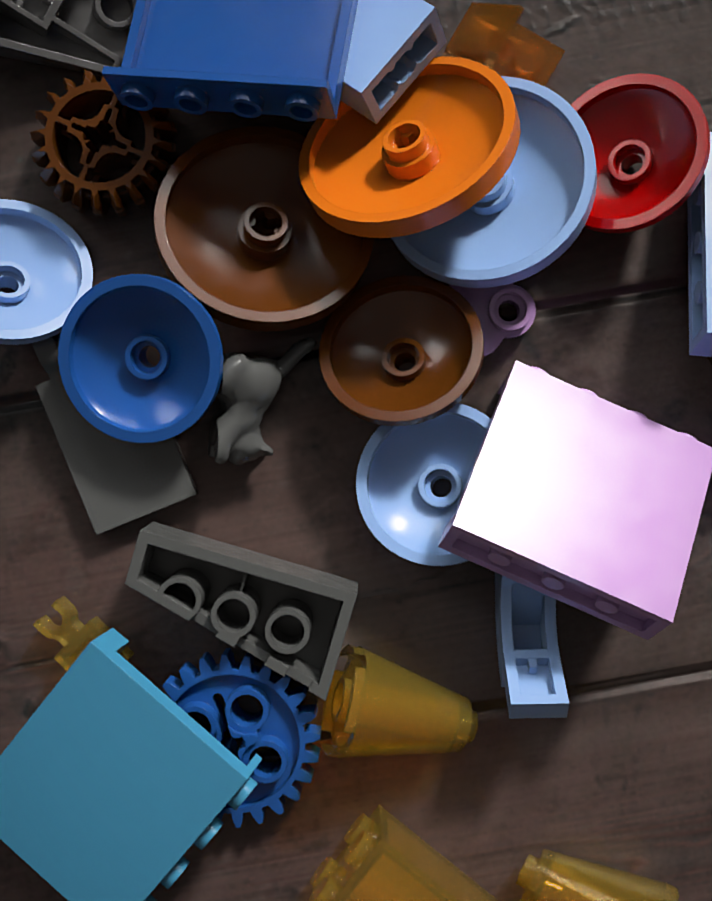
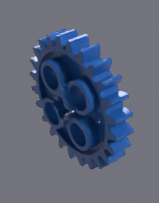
[162,648,322,828]

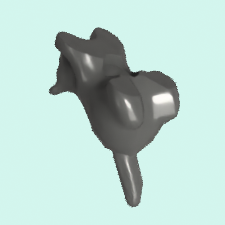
[208,337,317,466]

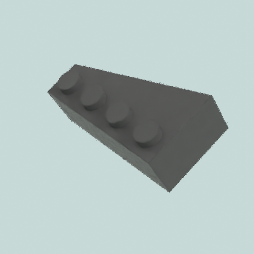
[125,522,359,701]

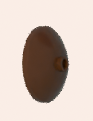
[319,275,484,426]

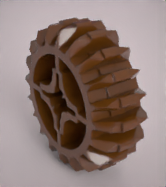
[30,69,179,218]

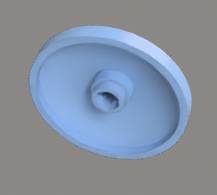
[391,76,597,288]

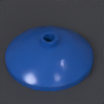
[58,274,224,443]

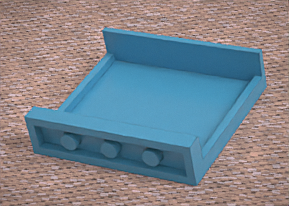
[0,628,262,901]

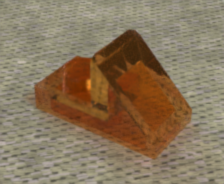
[445,2,565,86]

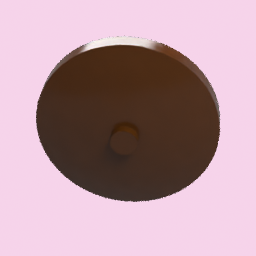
[154,126,374,332]

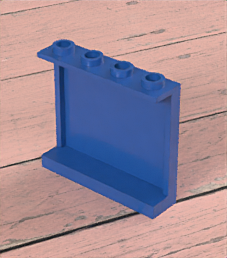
[102,0,358,122]

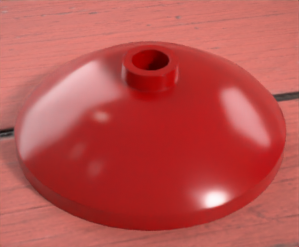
[571,73,711,233]

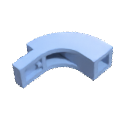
[495,572,569,719]

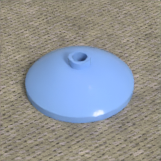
[0,199,93,345]
[356,403,491,566]

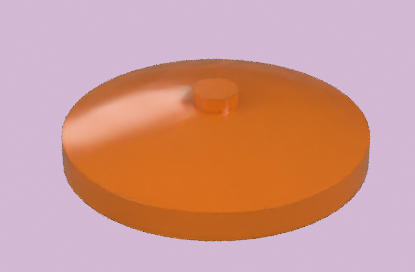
[299,56,520,238]

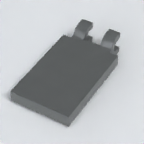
[32,336,199,535]

